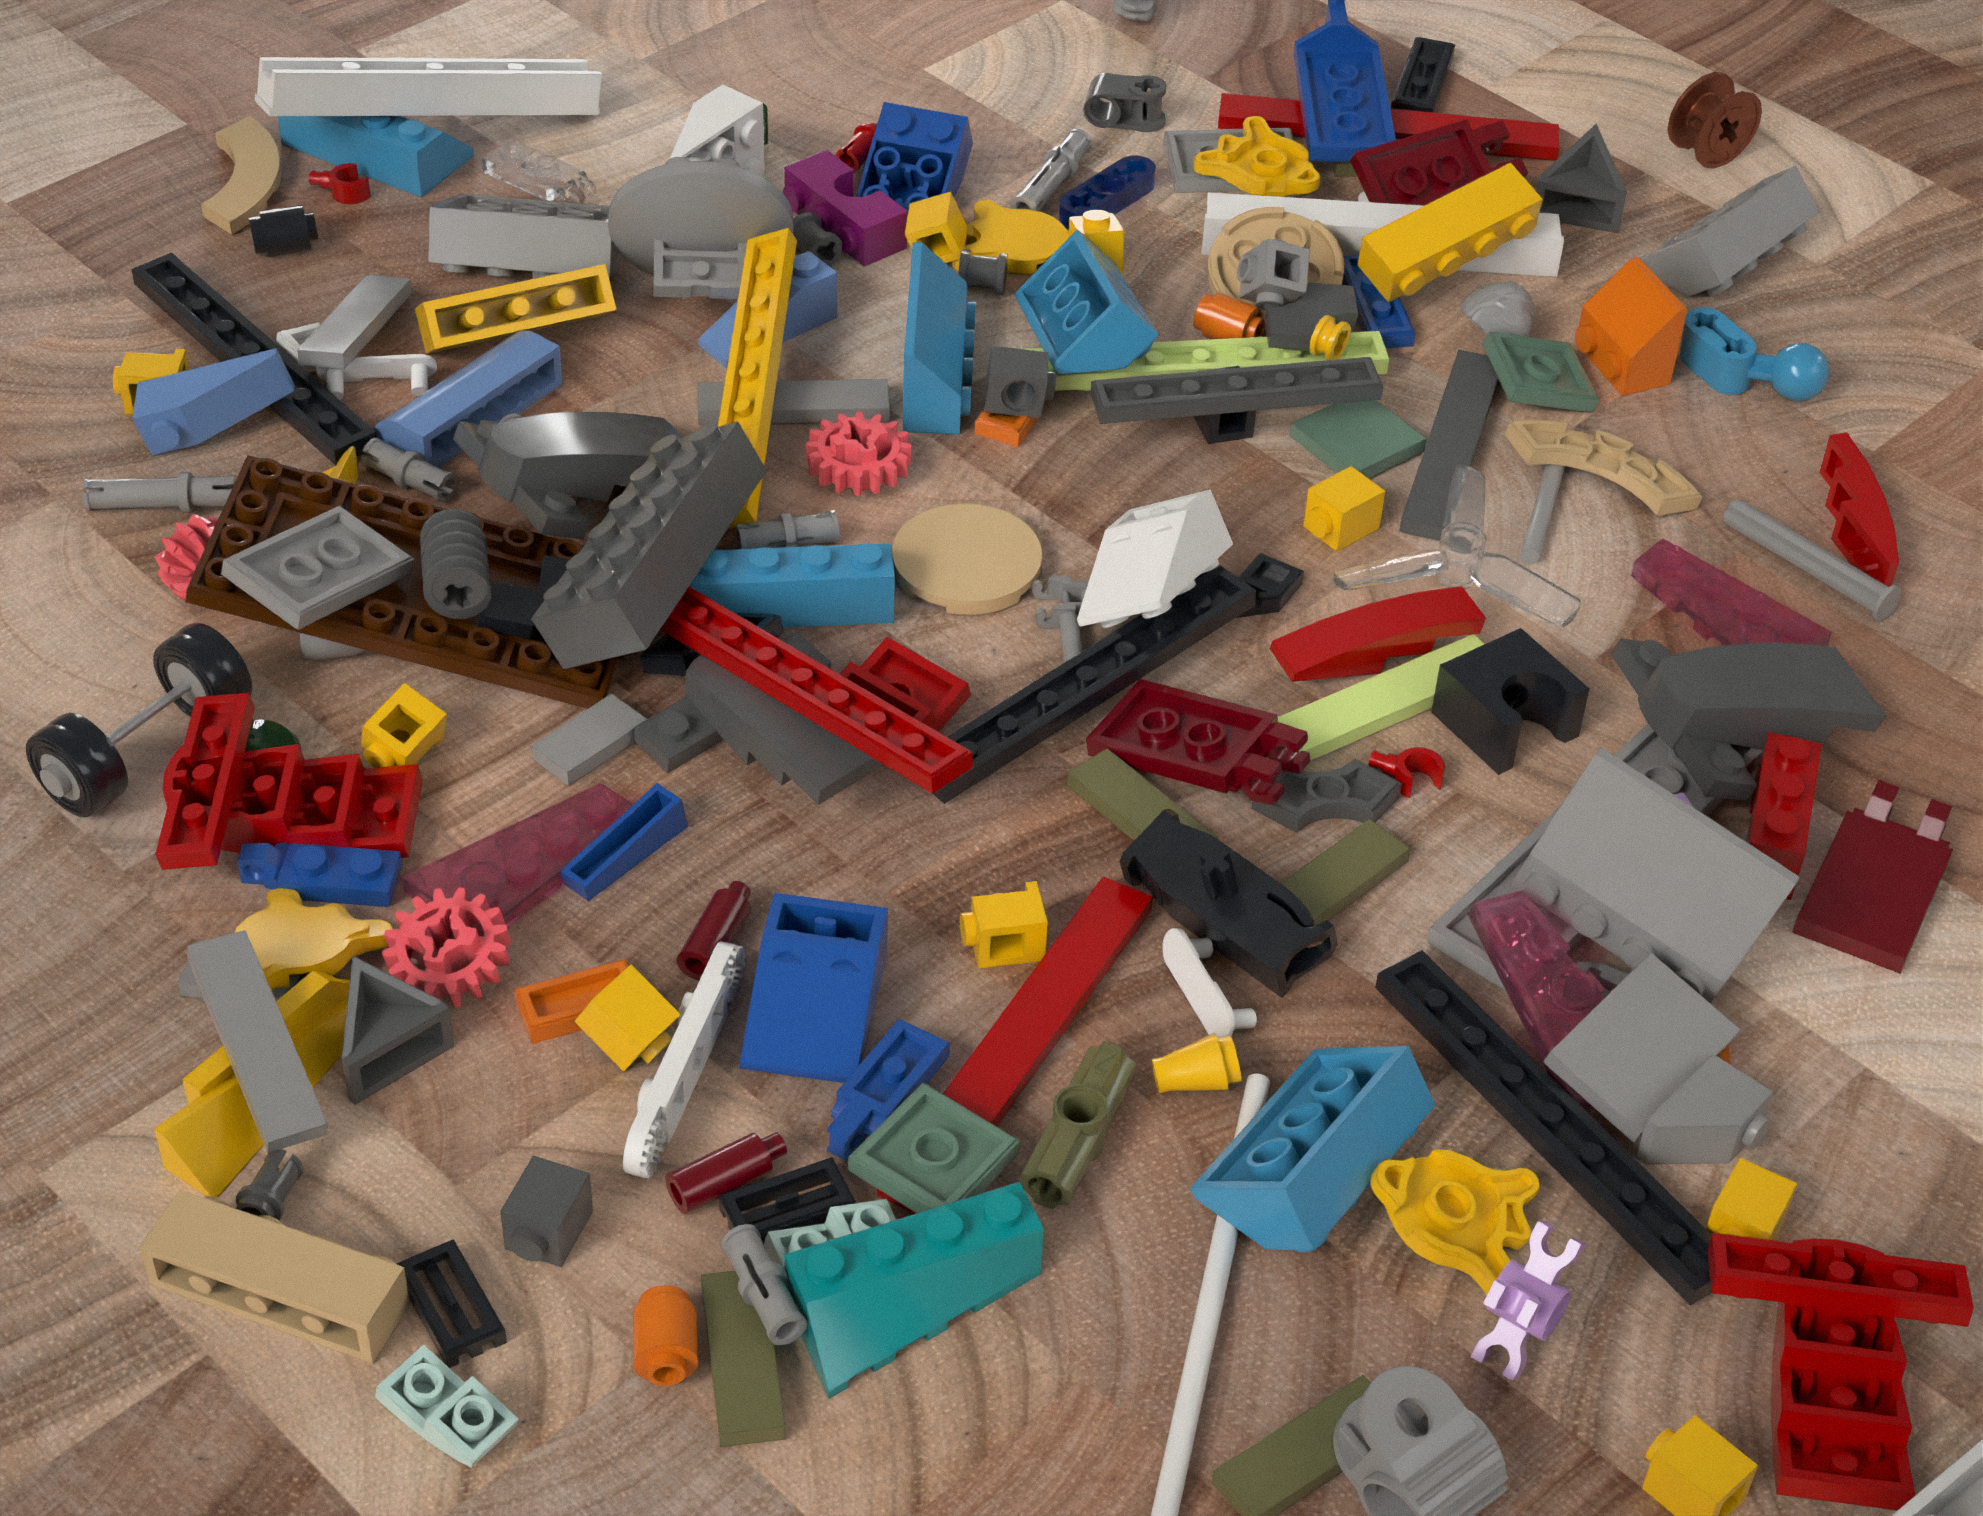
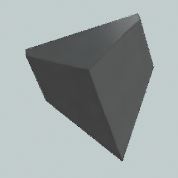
[1536,123,1627,233]
[342,956,454,1105]

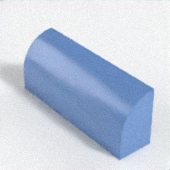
[373,331,563,467]

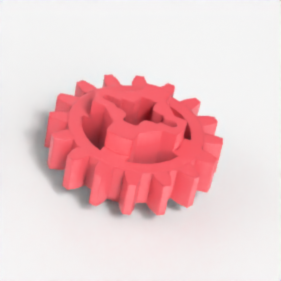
[806,411,912,496]
[382,887,512,1008]

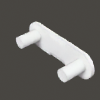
[316,354,437,400]
[1162,928,1257,1038]

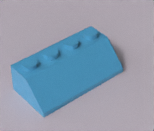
[278,116,474,198]
[1014,229,1159,374]
[903,242,976,435]
[689,543,895,628]
[1190,1046,1435,1252]

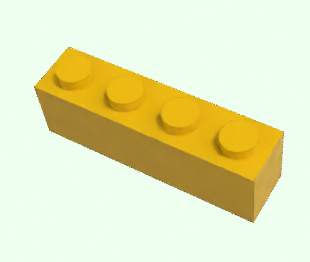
[1357,163,1543,303]
[415,264,617,354]

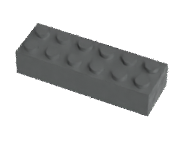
[531,421,767,669]

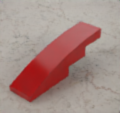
[1819,432,1899,587]
[1269,586,1486,682]

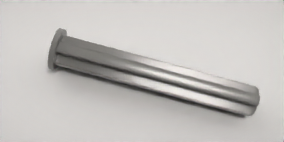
[1722,500,1902,622]

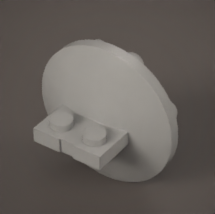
[608,157,793,299]

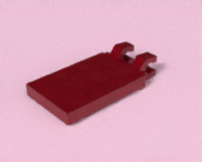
[1350,120,1528,206]
[1086,679,1310,805]
[1792,780,1953,974]

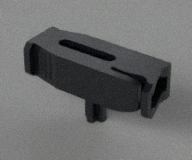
[1119,809,1338,998]

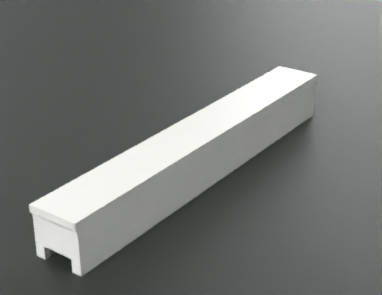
[254,57,602,116]
[1201,192,1564,277]

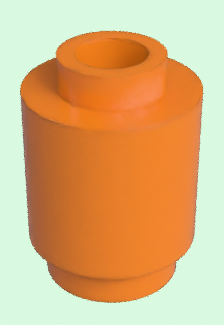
[1193,293,1265,339]
[633,1285,698,1386]

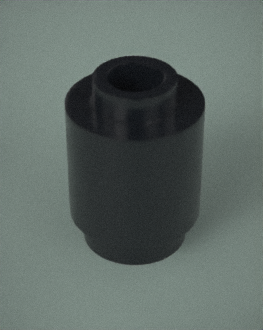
[249,205,319,257]

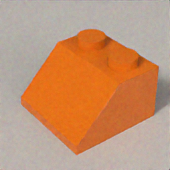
[1575,257,1688,396]

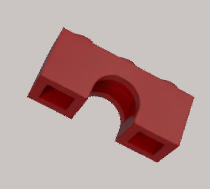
[1745,732,1822,900]

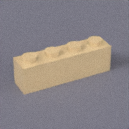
[139,1189,410,1364]

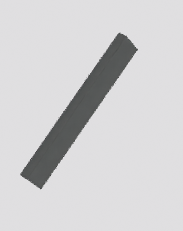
[1399,349,1499,542]
[1090,357,1383,424]

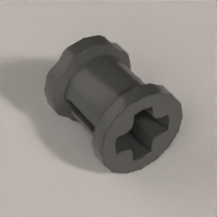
[793,212,842,267]
[958,249,1008,295]

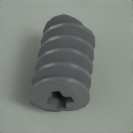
[420,509,491,619]

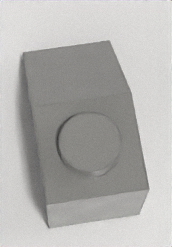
[1636,1054,1773,1165]

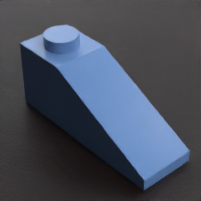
[699,251,837,369]
[132,348,295,456]

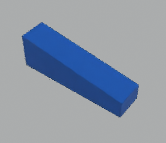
[560,783,688,901]

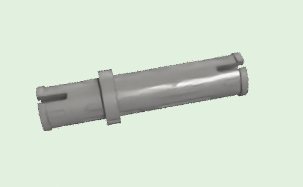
[1010,129,1092,211]
[82,472,238,512]

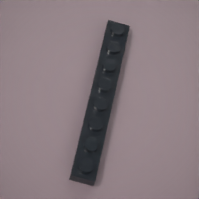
[131,252,376,466]
[933,565,1256,804]
[1375,950,1712,1306]

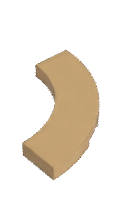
[201,116,282,235]
[1505,420,1702,516]

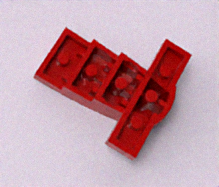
[155,693,423,870]
[1708,1233,1974,1511]

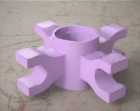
[1470,1220,1586,1381]

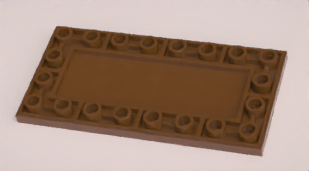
[185,455,619,709]

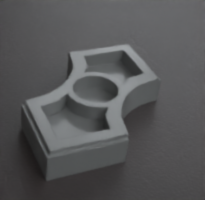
[1264,282,1358,351]
[1251,759,1402,833]

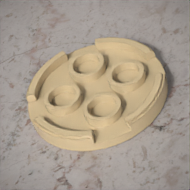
[1207,207,1344,329]
[892,503,1042,615]

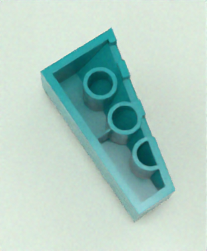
[784,1182,1044,1399]

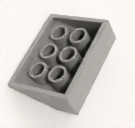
[428,193,623,279]
[1511,747,1800,1003]

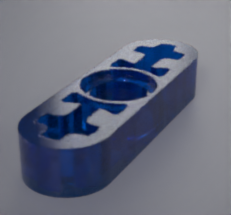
[1059,155,1156,230]

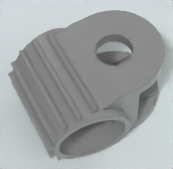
[1333,1366,1509,1516]

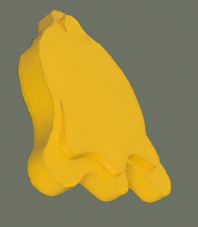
[1193,116,1320,197]
[952,200,1069,275]
[234,888,393,990]
[1370,1149,1540,1295]

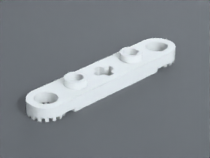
[623,941,746,1179]

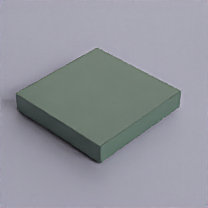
[1483,332,1599,413]
[1290,400,1427,478]
[848,1083,1020,1213]

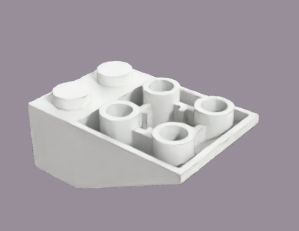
[670,84,765,178]
[1077,489,1233,628]

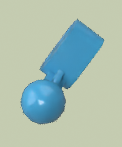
[1680,307,1830,402]

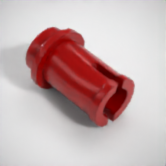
[835,122,877,173]

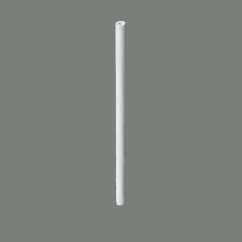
[1151,1073,1270,1516]

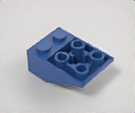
[856,102,973,216]
[740,893,888,1083]

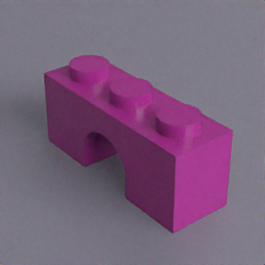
[783,150,908,267]

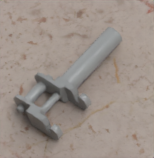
[1032,576,1089,663]

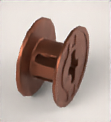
[1667,72,1762,168]

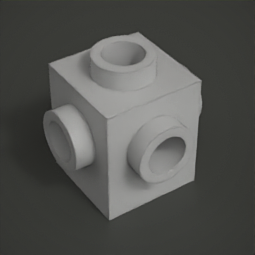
[1237,239,1310,310]

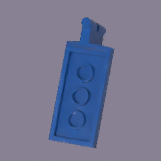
[1293,0,1396,163]

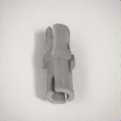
[361,438,458,503]
[735,510,840,549]
[721,1224,807,1345]

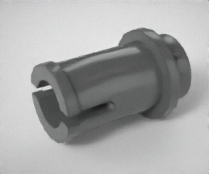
[236,1149,304,1220]

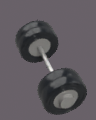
[26,623,252,818]

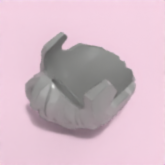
[1460,281,1536,337]

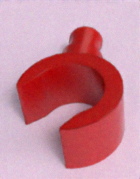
[309,163,371,204]
[1368,747,1445,798]

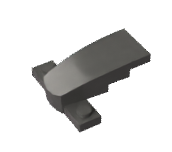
[453,412,683,540]
[634,632,884,805]
[1610,638,1887,801]

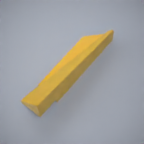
[154,971,351,1198]

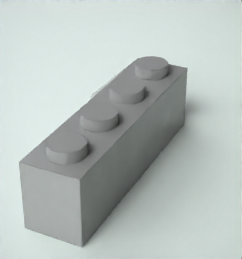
[1640,166,1819,297]

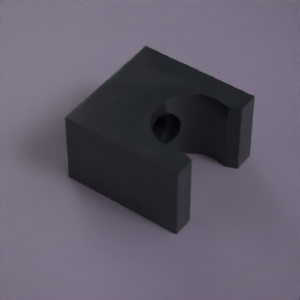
[1431,628,1590,775]

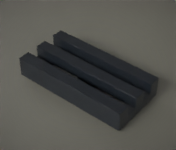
[718,1157,856,1244]
[396,1239,507,1368]

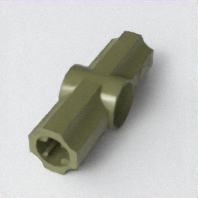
[1020,1041,1136,1209]

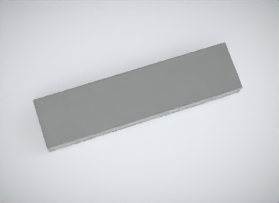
[297,275,412,370]
[698,379,890,425]
[187,930,328,1153]

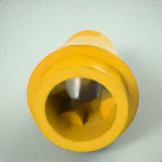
[1151,1033,1241,1094]

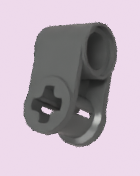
[1083,73,1166,132]

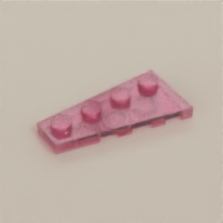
[1631,538,1832,646]
[402,783,633,937]
[1467,890,1605,1108]

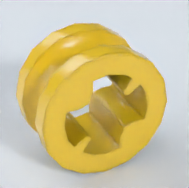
[1309,315,1351,360]

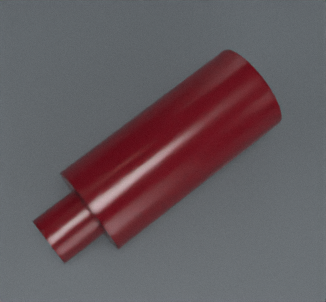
[676,881,751,981]
[665,1132,787,1214]

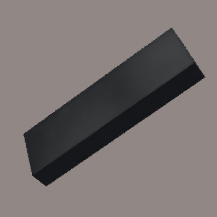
[1390,37,1455,113]

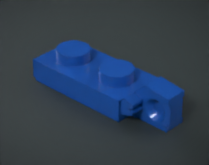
[237,842,402,907]
[827,1019,950,1161]

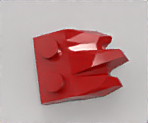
[839,637,971,732]

